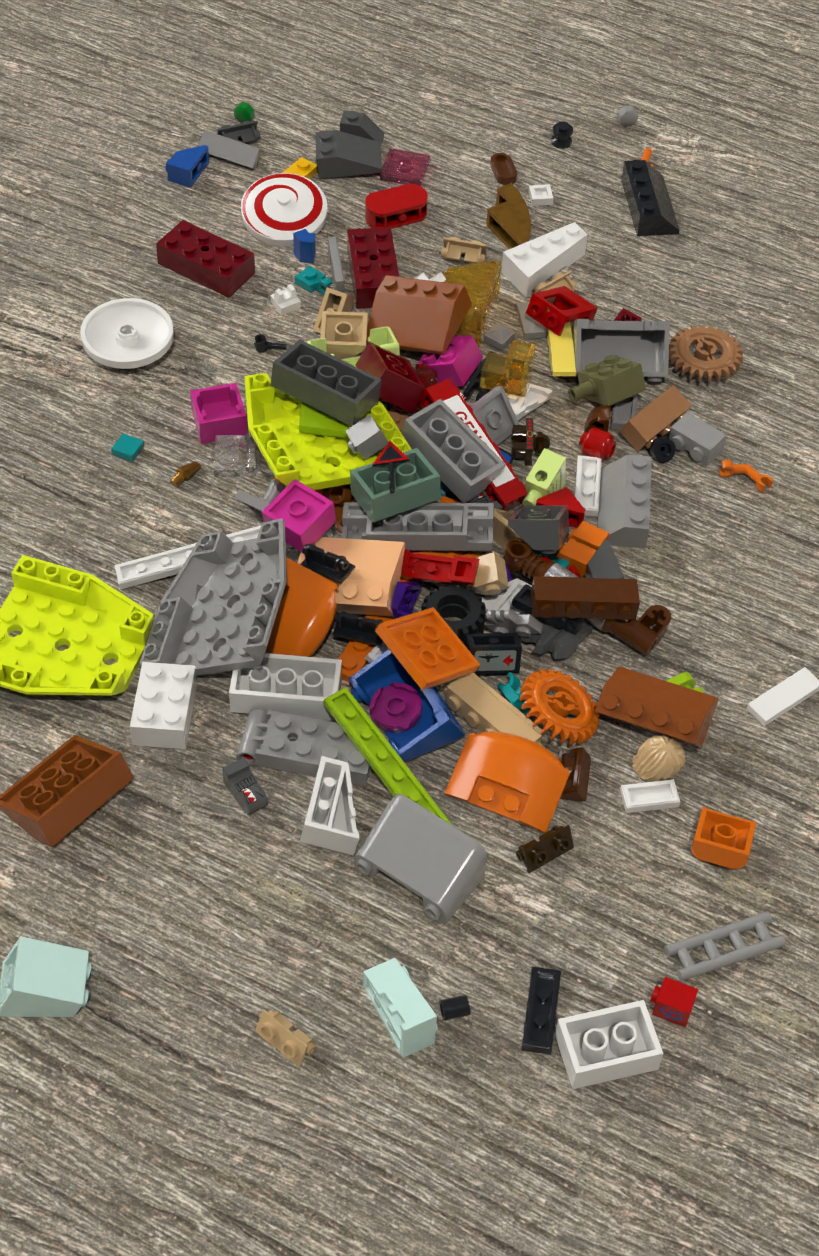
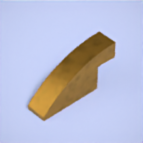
[486,183,531,249]

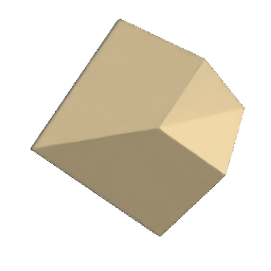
[320,311,368,359]

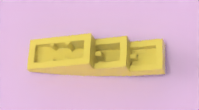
[547,322,576,376]

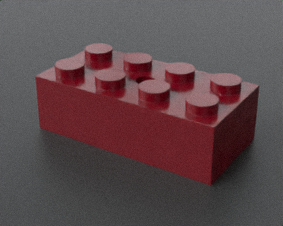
[156,220,255,298]
[347,227,400,309]

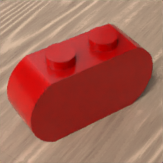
[365,183,428,229]

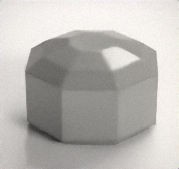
[617,105,638,127]

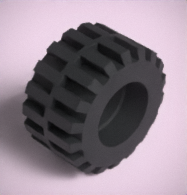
[421,584,486,645]

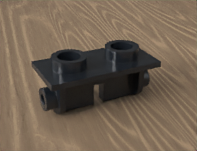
[300,543,356,583]
[332,611,383,647]

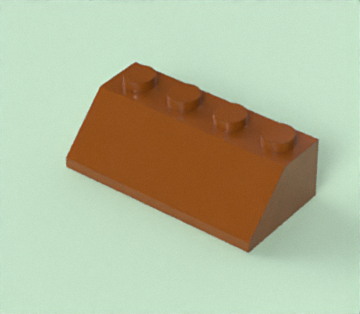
[595,666,719,749]

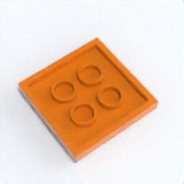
[375,607,481,690]

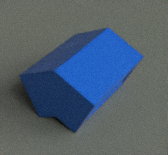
[293,229,316,263]

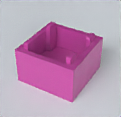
[190,383,248,444]
[262,479,337,553]

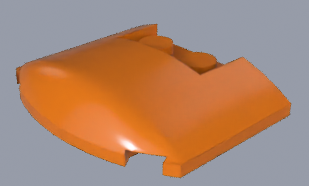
[265,557,338,657]
[444,731,570,833]

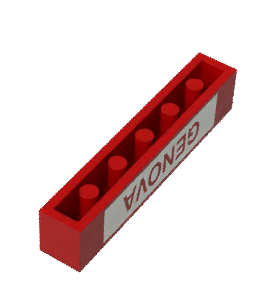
[420,378,528,511]

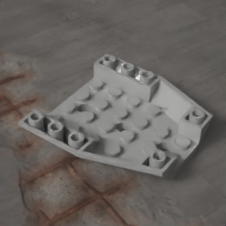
[139,519,287,676]

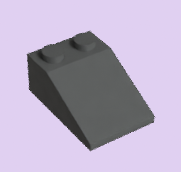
[315,130,382,179]

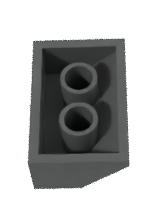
[508,505,569,554]

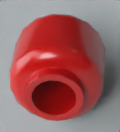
[579,427,616,462]

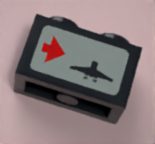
[465,633,522,676]

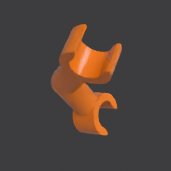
[719,460,773,492]

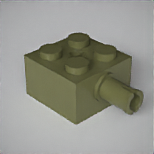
[568,355,646,406]

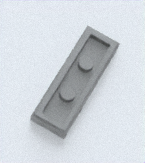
[199,130,262,170]
[328,237,345,293]

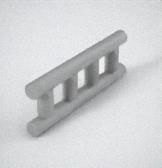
[664,911,786,981]

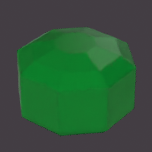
[234,102,255,123]

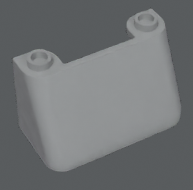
[573,319,670,382]
[354,794,487,925]

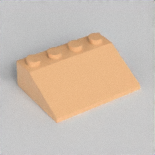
[297,537,405,616]

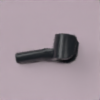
[254,334,287,353]

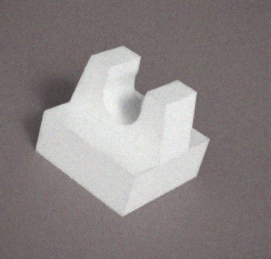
[270,284,301,315]

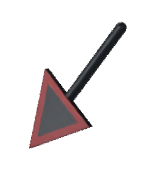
[372,441,410,493]

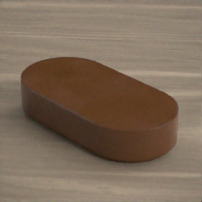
[490,153,517,185]

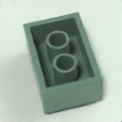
[350,448,441,522]

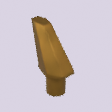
[170,461,202,487]

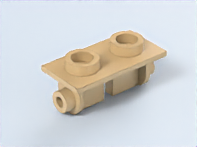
[441,237,487,265]
[530,270,576,304]
[255,1009,316,1067]

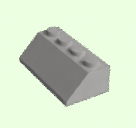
[401,399,506,503]
[597,454,652,549]

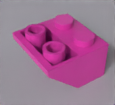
[415,335,483,387]

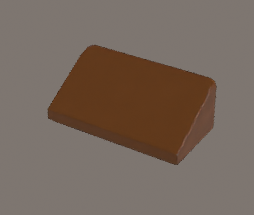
[558,747,591,802]

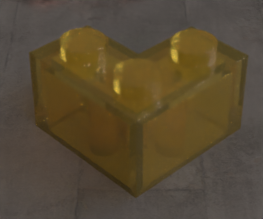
[480,340,535,397]

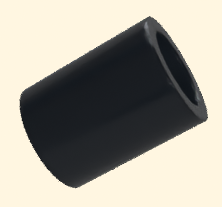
[439,995,471,1021]

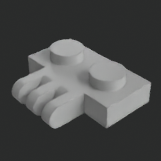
[484,609,543,637]

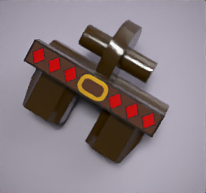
[512,418,550,466]

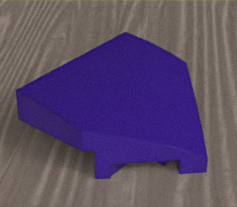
[391,581,423,619]

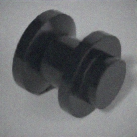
[551,122,573,149]

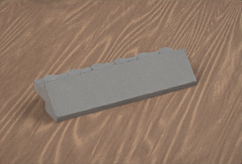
[341,502,494,551]

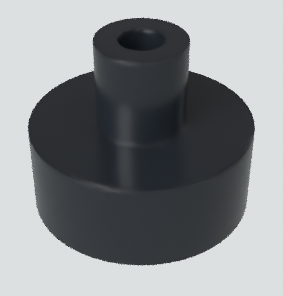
[650,437,676,462]

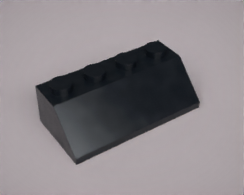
[621,160,680,236]

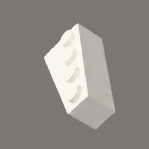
[501,222,588,298]

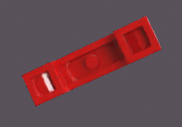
[400,549,480,585]

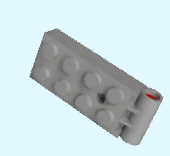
[236,709,371,786]

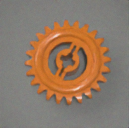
[519,669,600,745]

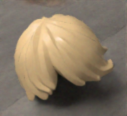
[632,735,686,782]

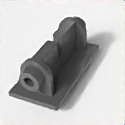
[217,120,261,144]

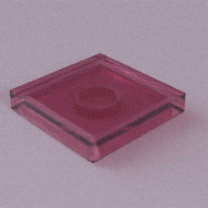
[380,148,430,186]

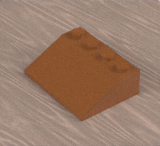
[366,275,472,355]
[0,735,134,847]

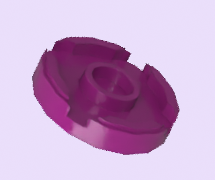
[369,682,423,733]

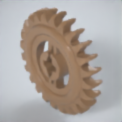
[669,325,743,383]

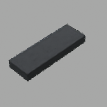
[521,966,561,1055]

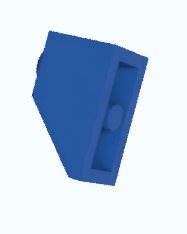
[165,145,209,187]

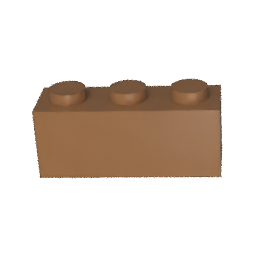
[619,385,692,452]

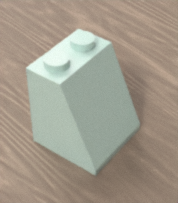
[0,936,91,1017]

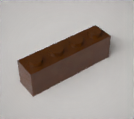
[531,576,640,620]

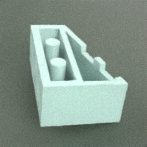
[363,958,438,1058]

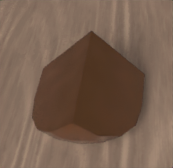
[584,404,611,433]

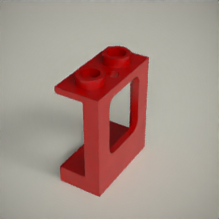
[525,286,598,336]

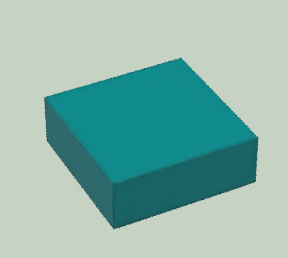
[111,433,145,462]

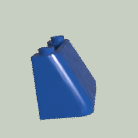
[348,649,465,762]

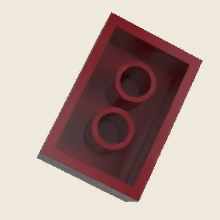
[355,342,426,413]

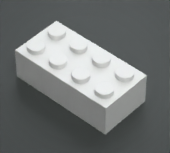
[229,653,342,721]

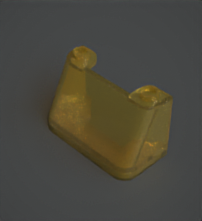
[442,260,502,348]

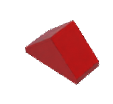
[536,487,585,528]

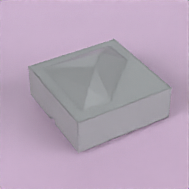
[484,323,515,350]

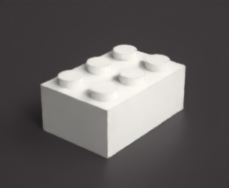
[130,662,197,749]
[555,1000,663,1089]

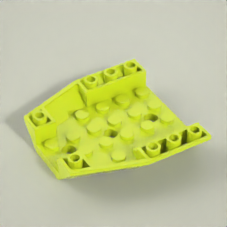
[244,373,412,490]
[0,555,154,696]

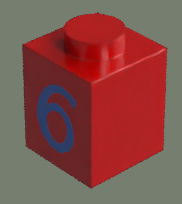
[650,977,699,1027]

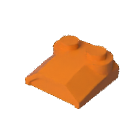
[691,807,756,870]

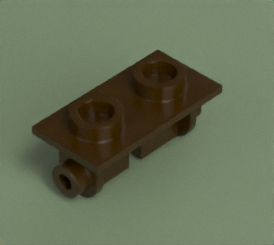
[516,825,574,873]

